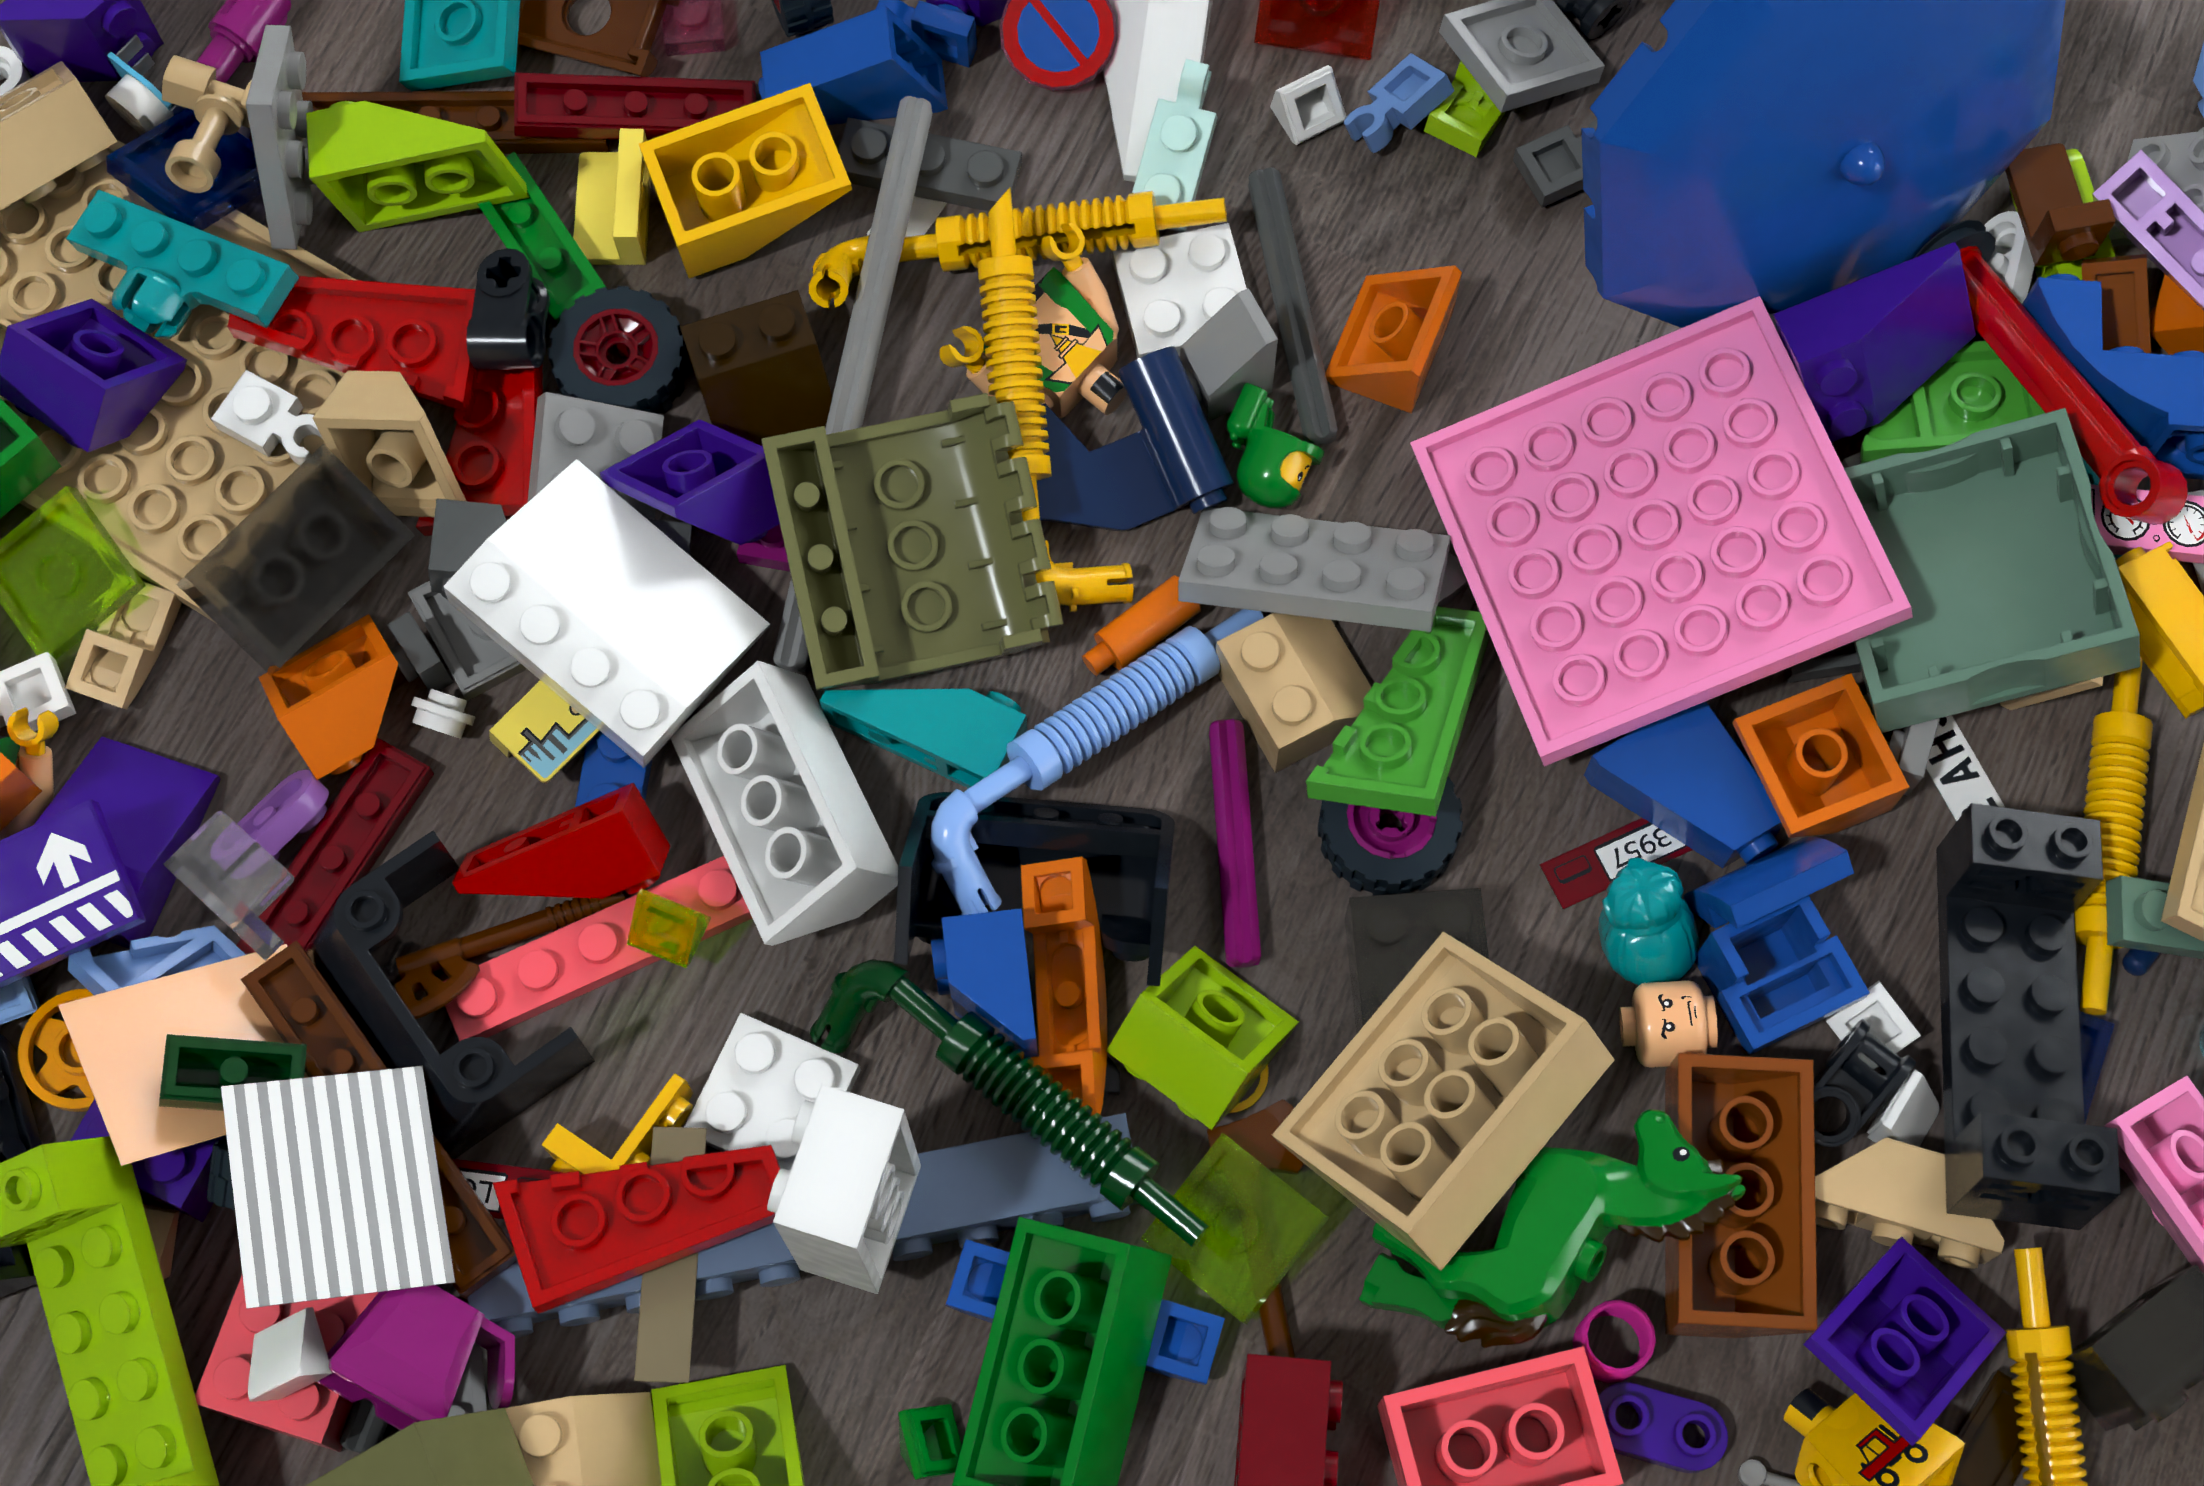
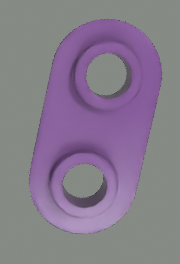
[213,770,329,880]

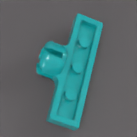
[66,190,299,339]

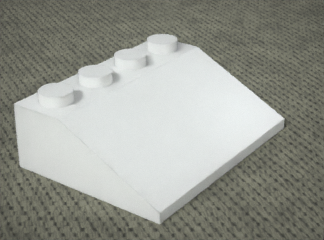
[443,459,770,768]

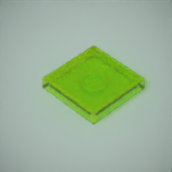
[0,486,146,660]
[1141,1133,1330,1324]

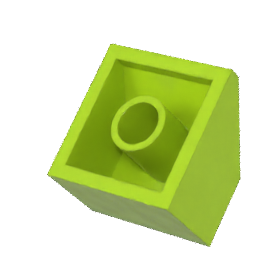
[1106,946,1299,1130]

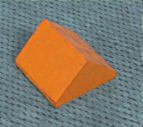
[1325,265,1462,414]

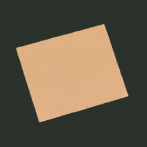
[58,944,308,1166]

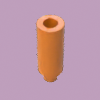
[1082,575,1201,676]

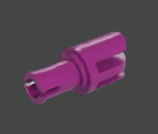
[196,0,291,83]

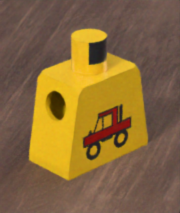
[1784,1388,1965,1486]

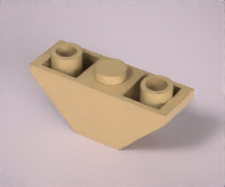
[1815,1137,2005,1269]

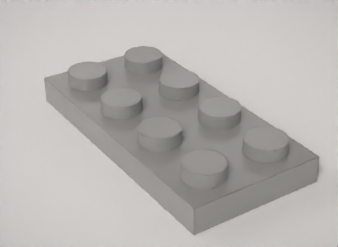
[1178,507,1450,632]

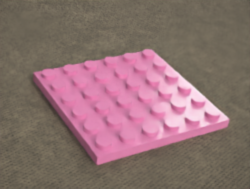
[1410,296,1913,767]

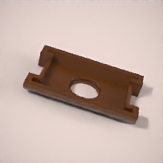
[518,0,680,77]

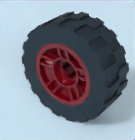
[548,286,690,414]

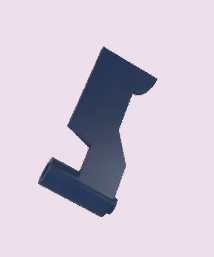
[1037,346,1234,532]

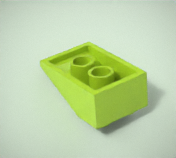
[306,101,529,233]
[651,1365,805,1486]

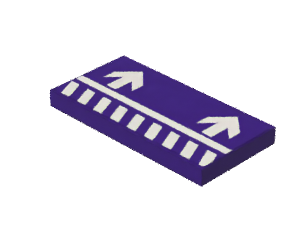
[0,799,146,989]

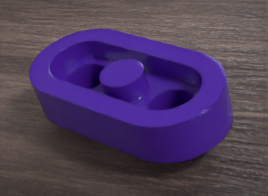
[1598,1382,1728,1473]

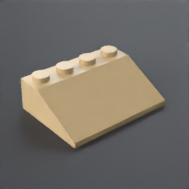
[1272,931,1615,1271]

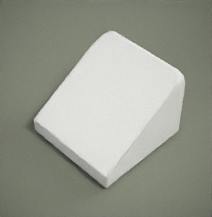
[1867,1069,1940,1147]
[248,1307,333,1402]

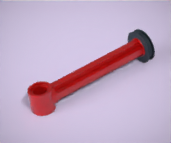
[1914,220,2188,525]

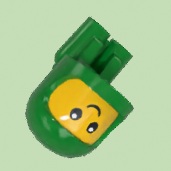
[1227,383,1324,509]

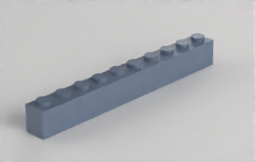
[468,1113,1139,1338]

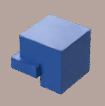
[1695,895,1870,1055]

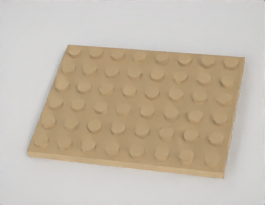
[0,139,356,626]

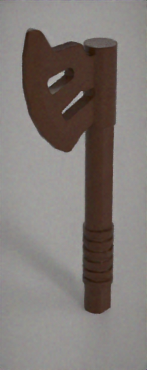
[395,891,626,1019]

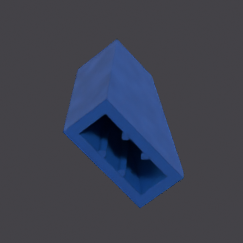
[758,6,948,125]
[1584,701,1783,868]

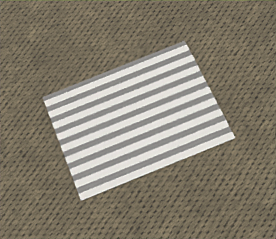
[221,1066,455,1309]

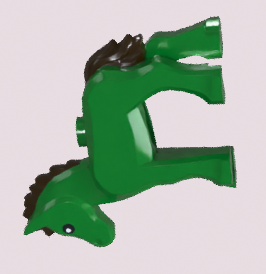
[1359,1109,1746,1348]

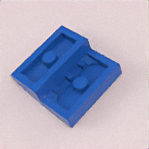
[1683,837,1854,929]

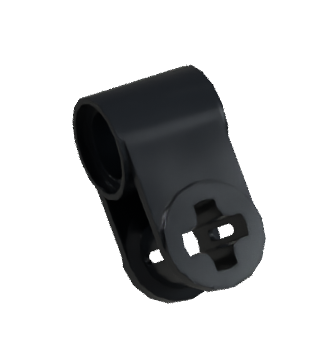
[466,248,550,371]
[1814,1019,1916,1147]

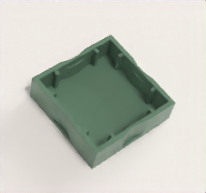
[1844,408,2140,733]

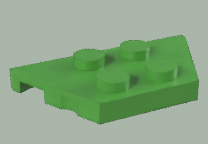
[1860,341,2045,464]

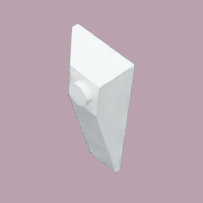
[1102,0,1213,182]

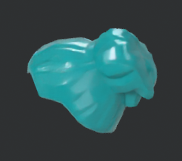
[1598,858,1699,986]

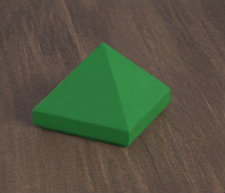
[898,1404,962,1480]

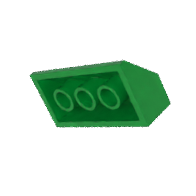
[952,1217,1173,1486]

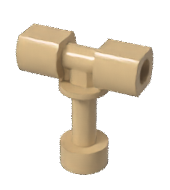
[162,55,252,193]

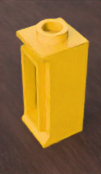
[2116,541,2204,719]

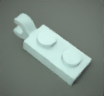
[1132,59,1218,233]

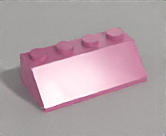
[2103,1076,2204,1283]

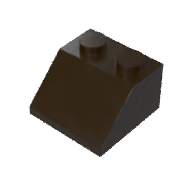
[680,290,833,446]

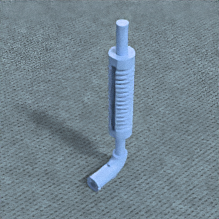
[930,609,1264,915]

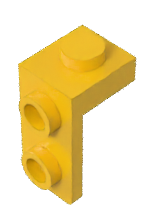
[542,1073,693,1175]

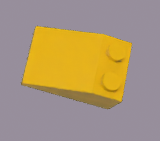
[639,83,852,279]

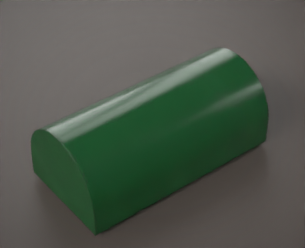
[159,1034,307,1111]

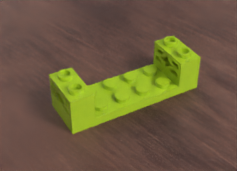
[0,1136,220,1486]

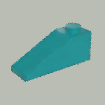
[820,688,1028,788]

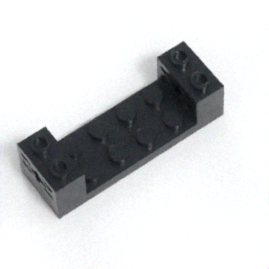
[1936,803,2121,1230]

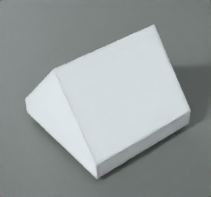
[1270,65,1347,145]

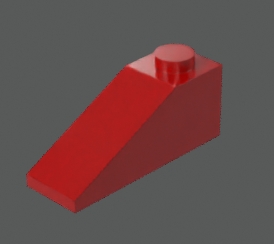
[452,782,671,899]

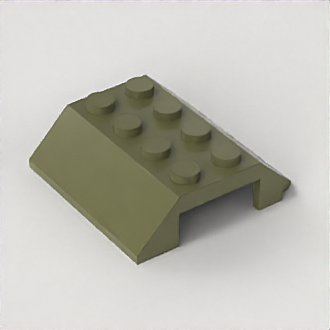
[761,393,1064,690]

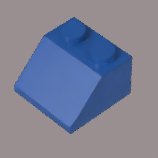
[931,908,1038,1059]

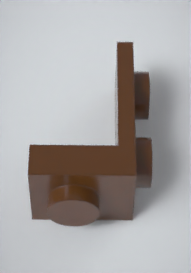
[2005,143,2116,266]

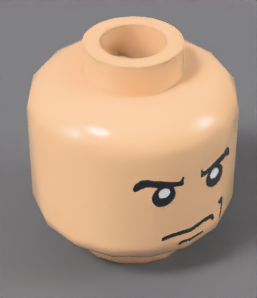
[1619,980,1718,1068]

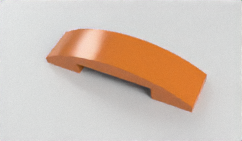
[1021,856,1107,1115]

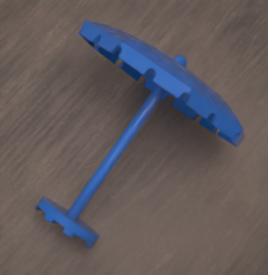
[1581,0,2066,328]

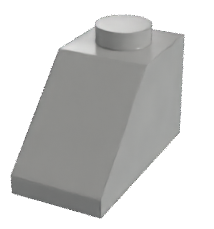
[1180,288,1278,422]

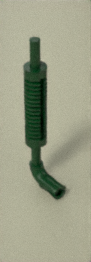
[810,959,1209,1247]

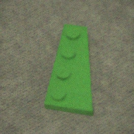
[1306,606,1490,817]

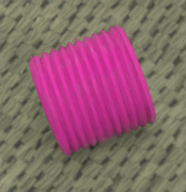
[1572,1300,1656,1383]

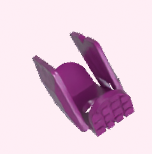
[317,1285,515,1430]

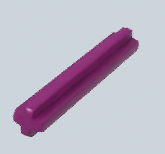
[1209,719,1261,968]

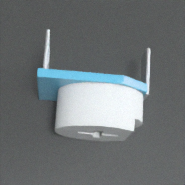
[105,35,189,141]

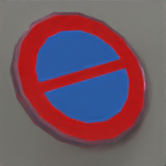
[1000,0,1118,91]

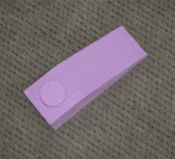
[2092,150,2204,310]

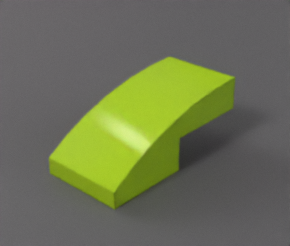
[1424,61,1505,157]

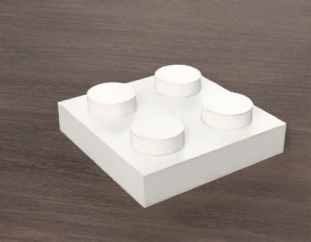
[1111,223,1247,359]
[684,1013,861,1171]

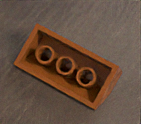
[1665,1053,1817,1338]

